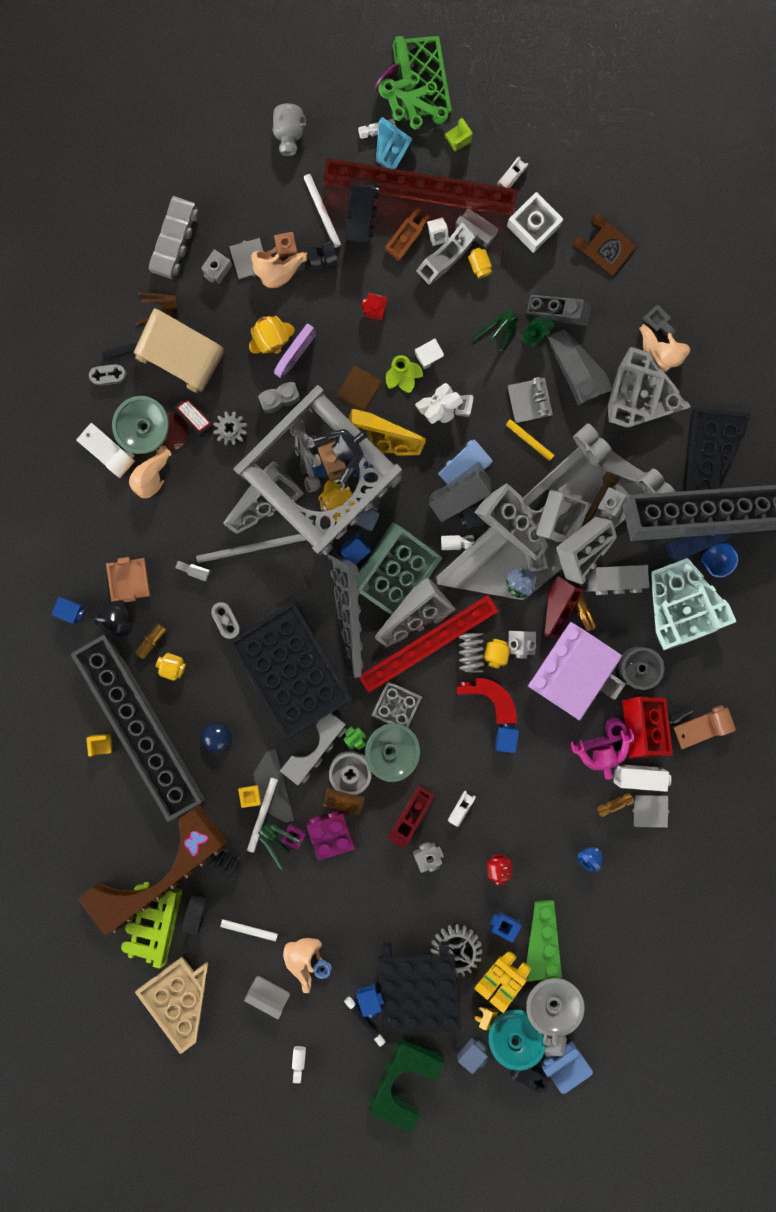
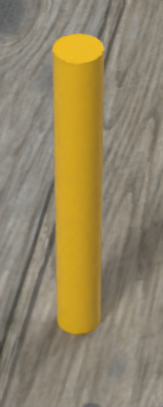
[506,419,554,461]

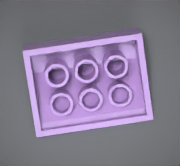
[528,622,623,720]

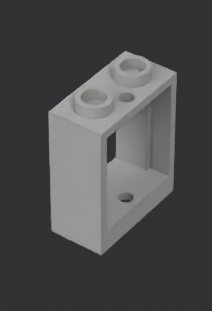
[536,489,589,543]

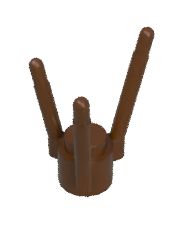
[136,292,178,325]

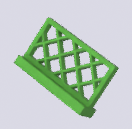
[392,36,452,121]

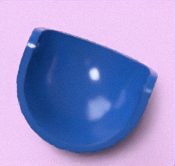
[701,542,738,577]

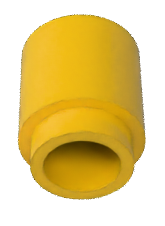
[468,248,492,279]

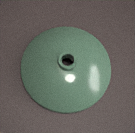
[112,396,169,454]
[365,724,420,782]

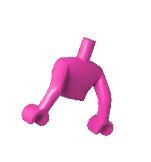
[571,729,634,780]

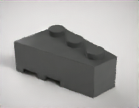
[429,462,491,522]

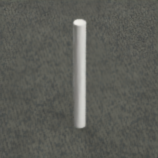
[304,174,341,248]
[247,778,278,852]

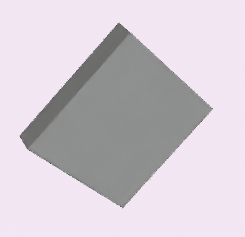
[372,681,422,728]

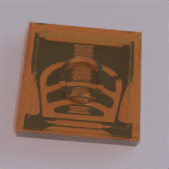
[323,788,365,815]

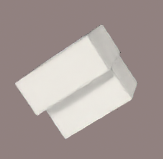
[427,217,449,246]

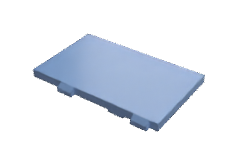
[438,440,493,484]

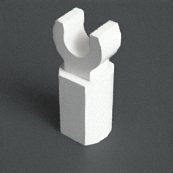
[441,535,474,550]
[292,1046,306,1083]

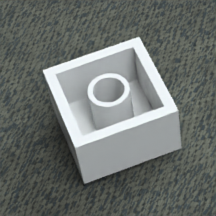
[507,192,564,253]

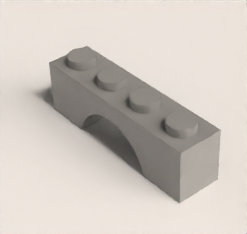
[280,713,346,785]

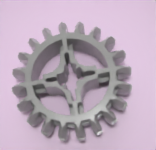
[430,924,482,977]

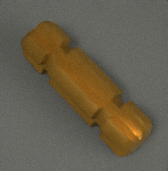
[597,793,634,817]

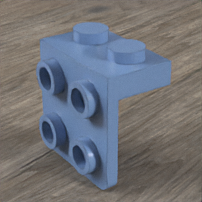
[541,1041,593,1094]

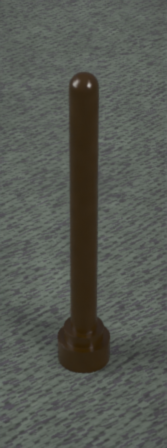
[582,472,619,527]

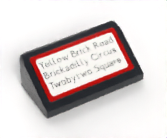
[173,396,214,437]

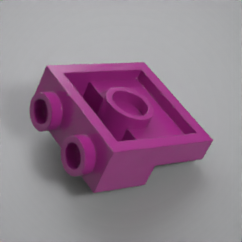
[306,810,355,861]

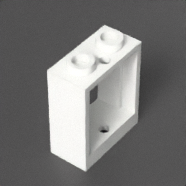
[614,764,671,791]

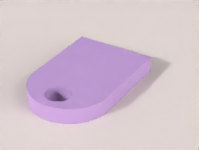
[274,323,316,379]

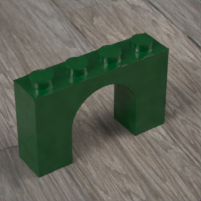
[368,1038,444,1134]

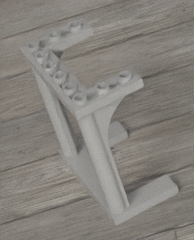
[234,385,402,556]

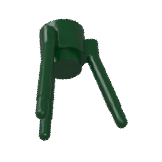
[472,310,519,352]
[258,823,301,870]

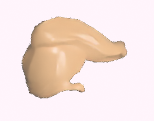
[251,247,309,288]
[639,324,690,372]
[129,445,171,498]
[283,938,322,993]

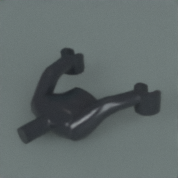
[304,429,368,491]

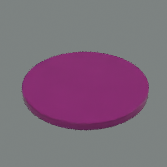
[375,63,399,92]

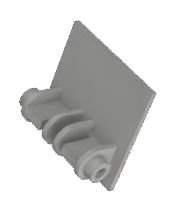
[507,377,553,423]

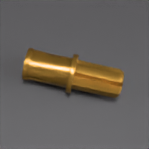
[576,594,597,631]
[135,623,167,659]

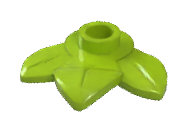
[386,355,423,393]

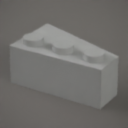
[556,517,617,585]

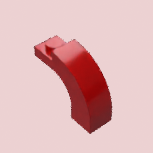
[456,677,517,724]

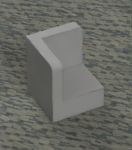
[600,674,626,700]

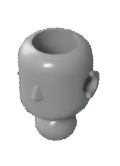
[272,103,306,156]

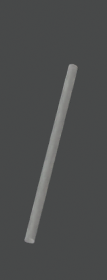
[196,527,347,563]

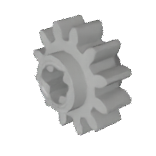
[213,412,247,446]

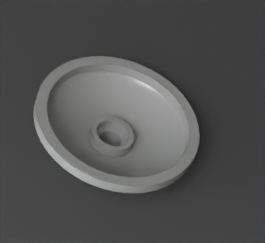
[526,978,584,1037]

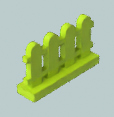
[121,882,183,969]

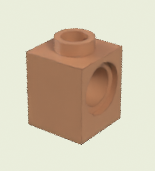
[274,232,297,260]

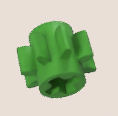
[343,726,367,751]

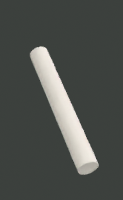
[220,919,278,941]

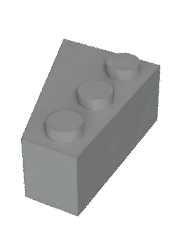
[579,565,649,595]

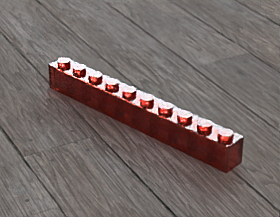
[323,158,518,216]

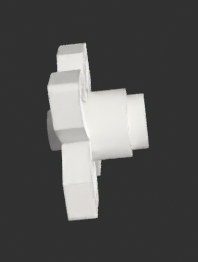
[415,383,463,424]

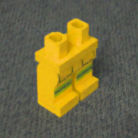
[474,951,531,1013]

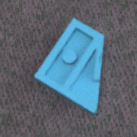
[376,117,412,173]

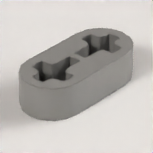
[89,364,127,386]

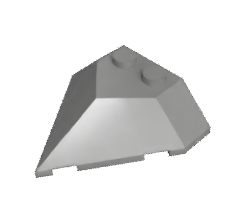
[608,347,691,428]

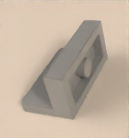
[455,209,499,249]
[244,976,290,1019]

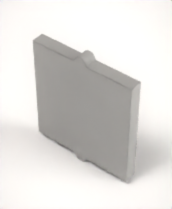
[229,238,264,279]
[632,795,670,827]

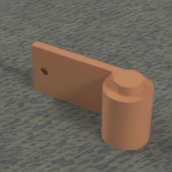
[673,705,736,749]

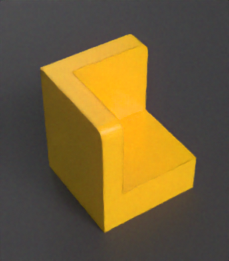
[87,733,113,757]

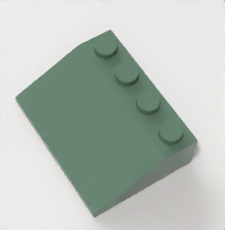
[357,522,442,615]

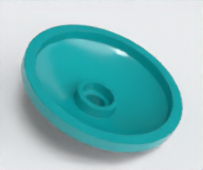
[488,1010,546,1071]

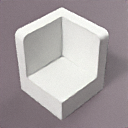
[414,339,444,370]

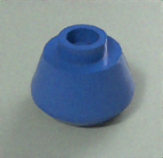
[578,847,603,872]

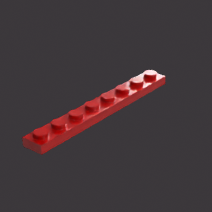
[359,595,498,693]

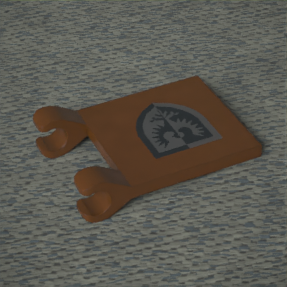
[573,213,636,276]

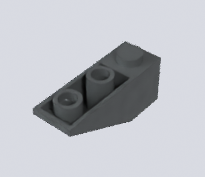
[527,294,591,326]

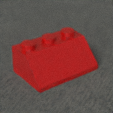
[622,697,673,758]

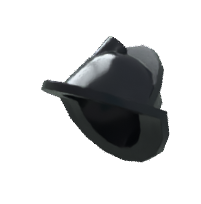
[92,601,133,636]

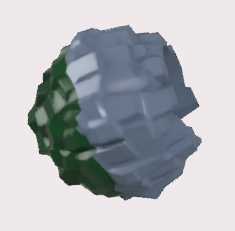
[506,568,536,598]

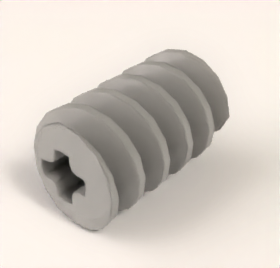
[459,633,484,672]

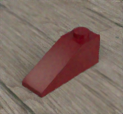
[545,576,585,638]
[386,785,435,848]

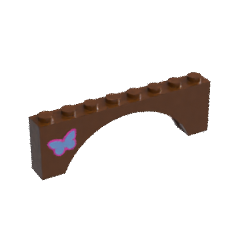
[78,804,227,936]

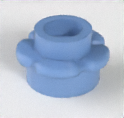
[313,960,332,979]

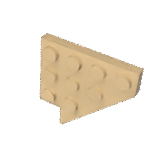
[135,956,208,1054]

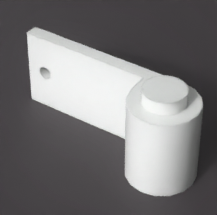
[76,423,135,478]

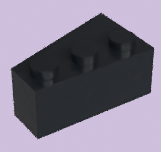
[345,176,380,243]

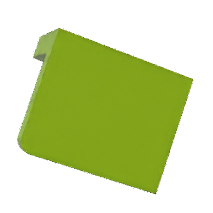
[445,118,473,152]

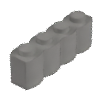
[148,196,199,280]

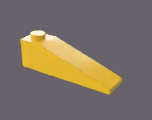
[348,409,426,456]

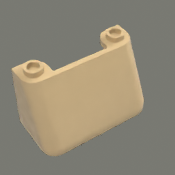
[134,308,224,393]

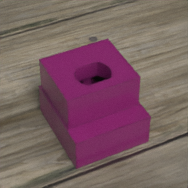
[281,824,306,850]

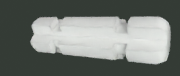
[358,119,396,139]

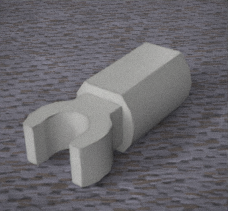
[175,561,211,582]

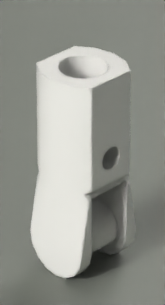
[497,157,529,192]
[448,791,475,827]

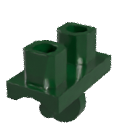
[521,317,554,348]

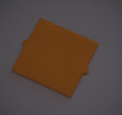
[338,365,382,410]

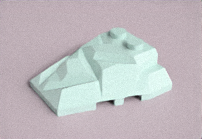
[651,558,736,650]

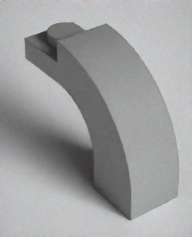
[416,220,479,285]

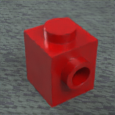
[361,293,387,322]

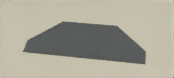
[253,749,294,823]

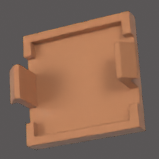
[106,557,150,602]

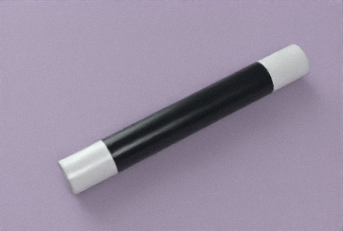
[344,996,386,1046]

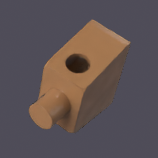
[317,441,346,482]

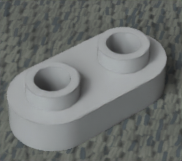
[211,602,240,639]

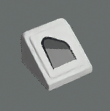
[455,395,474,417]

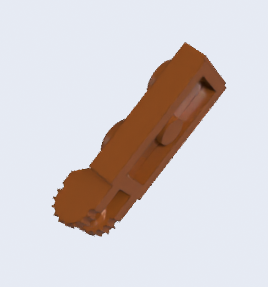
[384,207,431,261]

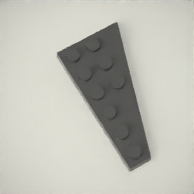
[327,552,363,678]

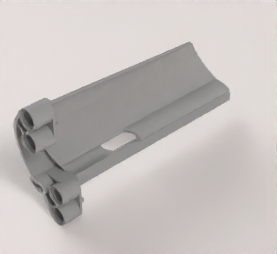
[436,423,676,600]

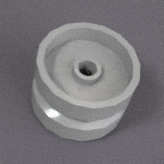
[329,750,372,796]

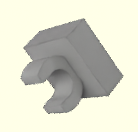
[543,1034,567,1057]

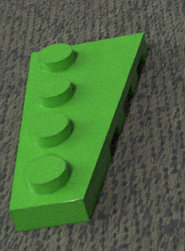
[525,900,562,981]

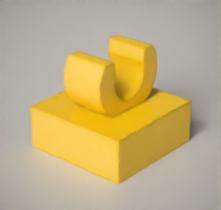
[238,785,261,808]
[475,1006,500,1031]

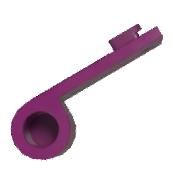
[570,718,627,755]

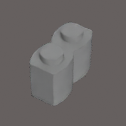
[258,382,300,413]

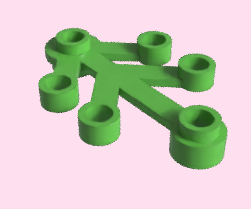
[378,72,448,129]

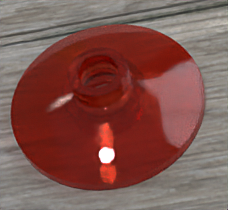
[158,413,189,451]

